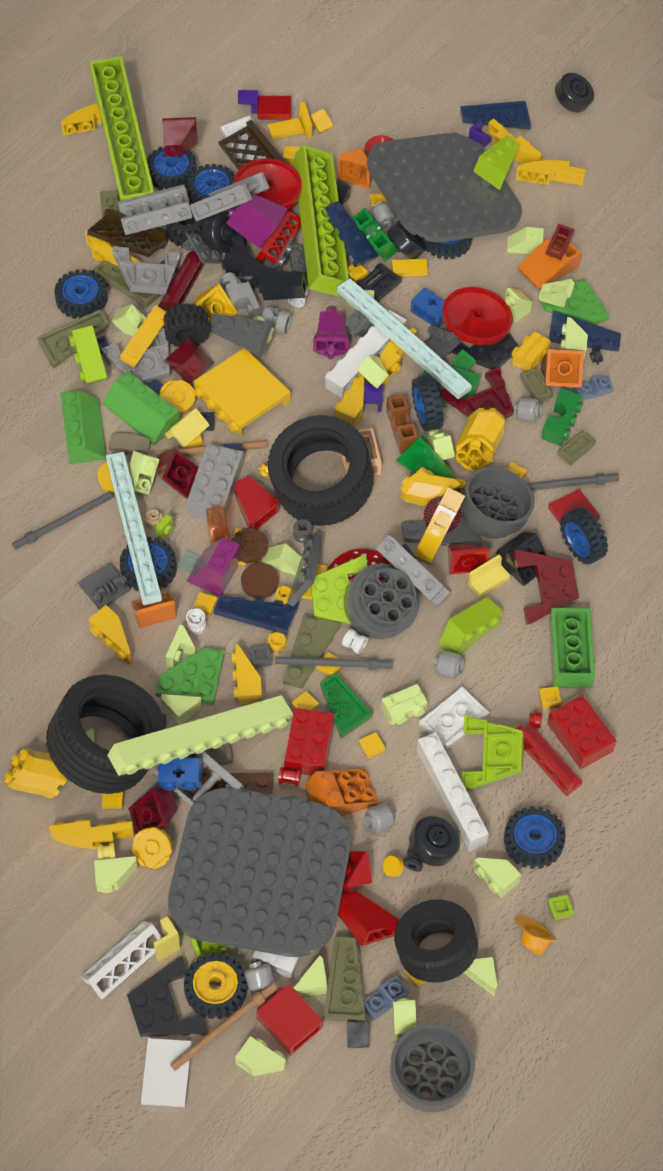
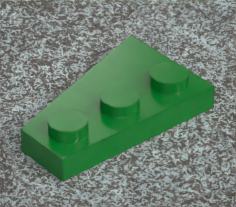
[395,436,457,479]
[320,672,372,739]

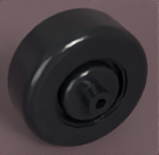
[555,73,594,113]
[202,211,235,253]
[387,220,426,259]
[409,816,460,866]

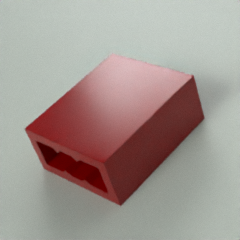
[256,984,323,1056]

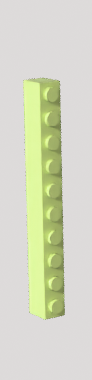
[108,695,293,776]

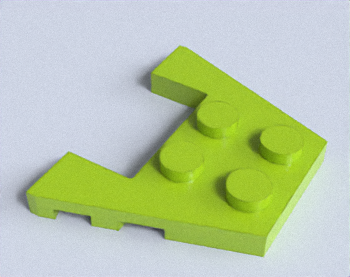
[311,555,372,626]
[461,715,524,791]

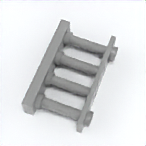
[189,172,270,221]
[118,185,193,235]
[376,535,451,607]
[152,752,247,806]

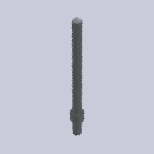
[527,473,619,490]
[12,491,113,550]
[275,656,393,670]

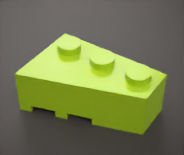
[473,135,520,190]
[69,325,107,386]
[438,597,504,655]

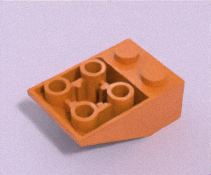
[517,234,582,290]
[305,768,379,816]

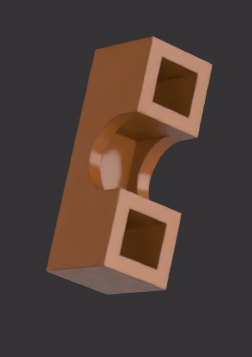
[386,394,419,454]

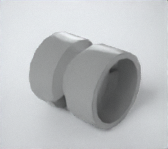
[262,306,292,334]

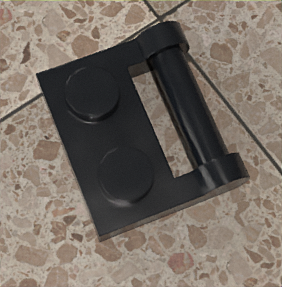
[356,263,401,302]

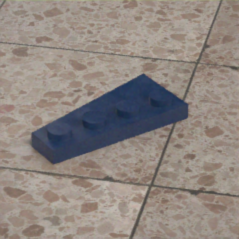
[460,101,531,129]

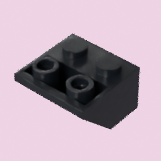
[496,532,547,586]

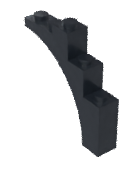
[221,230,307,301]

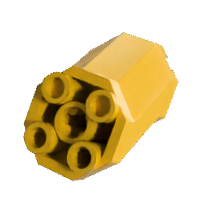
[455,408,505,472]
[400,467,466,506]
[3,747,67,799]

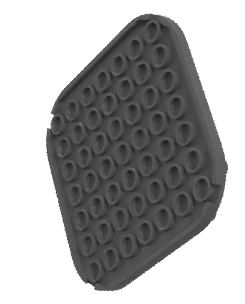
[367,132,522,242]
[168,788,351,957]

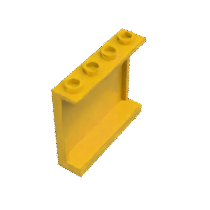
[194,348,291,437]

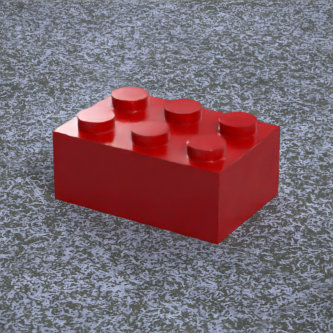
[547,695,617,770]
[284,708,334,776]

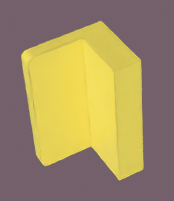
[164,408,209,447]
[468,555,510,598]
[154,916,180,961]

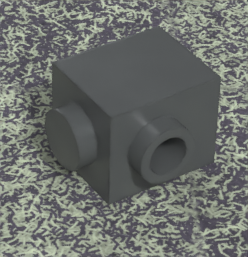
[344,310,374,337]

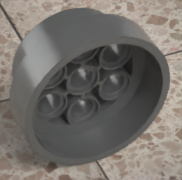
[461,467,534,539]
[344,564,420,640]
[390,1024,475,1112]

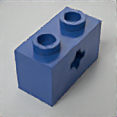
[410,288,445,328]
[158,758,203,791]

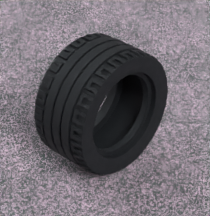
[267,415,374,526]
[46,674,166,794]

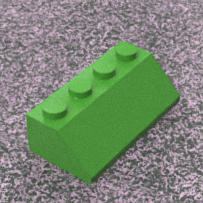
[103,371,180,445]
[60,390,106,464]

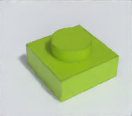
[155,514,174,540]
[547,894,574,921]

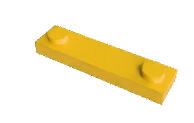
[119,305,166,368]

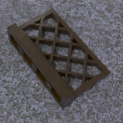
[218,119,286,170]
[87,208,169,258]

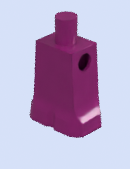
[313,306,349,359]

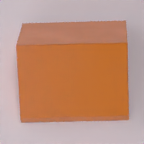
[338,147,371,189]
[544,349,584,387]
[131,592,176,628]

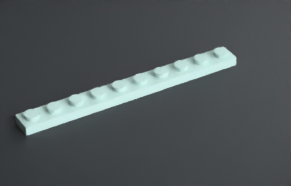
[337,279,472,399]
[106,452,162,605]

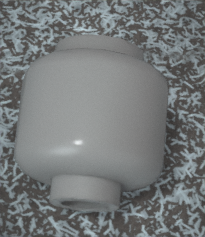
[370,201,396,228]
[514,397,542,422]
[434,651,465,678]
[364,804,395,833]
[244,960,275,993]

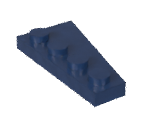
[325,201,379,268]
[549,311,621,352]
[214,595,299,635]

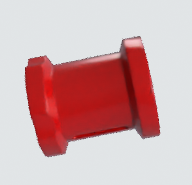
[278,767,301,787]

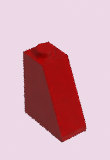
[234,475,279,530]
[338,891,400,946]

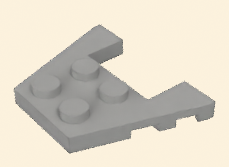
[112,246,180,295]
[101,328,170,384]

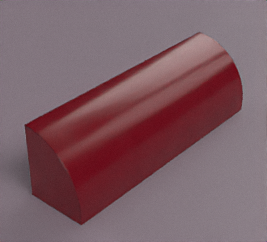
[158,251,205,311]

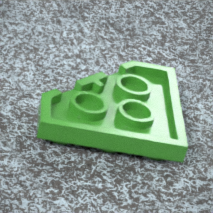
[538,278,609,325]
[155,647,225,705]

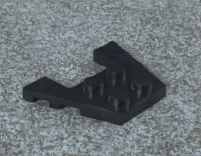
[448,333,519,370]
[127,956,208,1037]

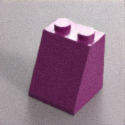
[226,193,287,248]
[187,537,240,596]

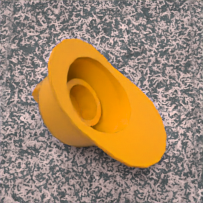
[514,915,557,956]

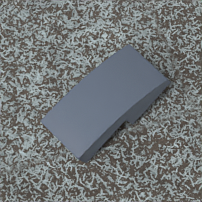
[572,376,614,400]
[364,976,409,1021]

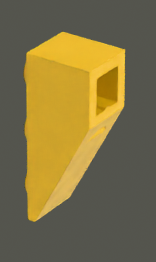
[334,374,364,427]
[89,605,132,664]
[232,644,262,706]

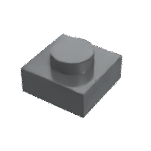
[249,644,272,668]

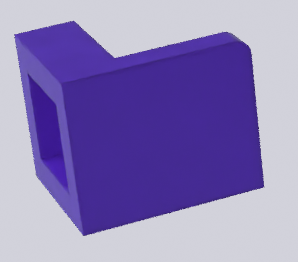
[238,90,258,114]
[468,120,492,148]
[363,384,382,412]

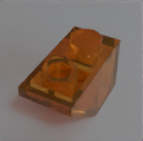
[206,506,229,546]

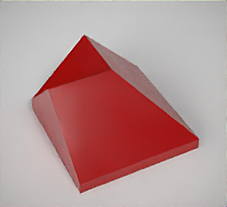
[447,544,490,575]
[342,851,372,895]

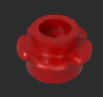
[529,710,542,729]

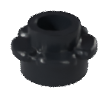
[589,348,603,365]

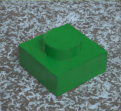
[451,349,477,371]

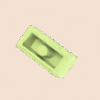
[381,684,427,725]

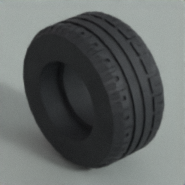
[394,899,478,983]

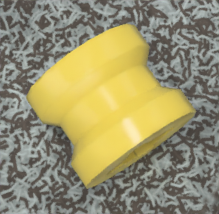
[97,843,116,860]

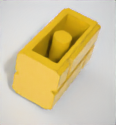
[512,331,551,372]

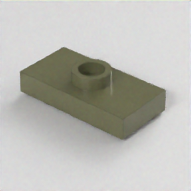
[100,190,119,217]
[520,368,553,403]
[557,431,596,465]

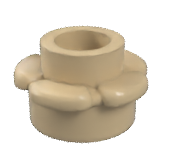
[145,509,163,527]

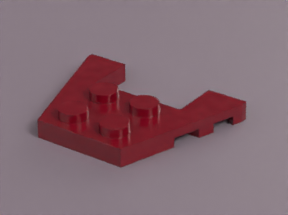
[440,367,514,419]
[513,550,579,625]

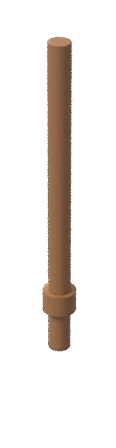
[156,440,267,458]
[170,982,278,1071]

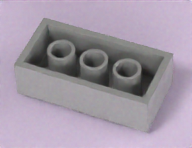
[186,444,244,524]

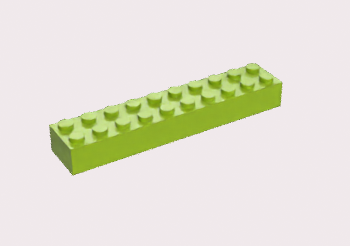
[89,56,154,201]
[294,145,349,297]

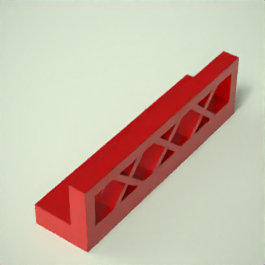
[256,210,301,264]
[516,724,582,796]

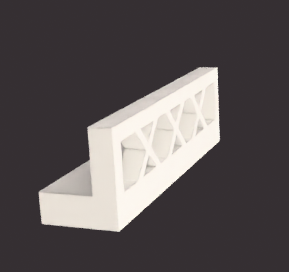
[80,921,162,999]

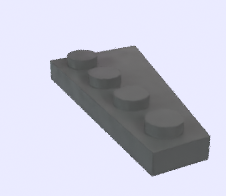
[209,313,273,358]
[401,515,482,546]
[287,532,322,606]

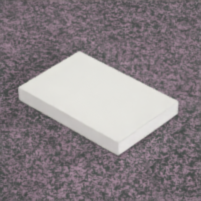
[419,687,490,751]
[141,1038,192,1107]

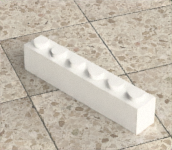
[325,310,407,399]
[417,732,489,852]

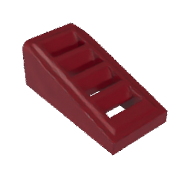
[545,224,575,260]

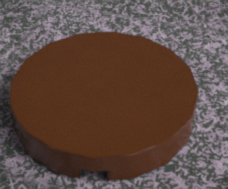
[231,528,268,563]
[241,563,279,599]

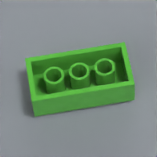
[549,608,595,688]

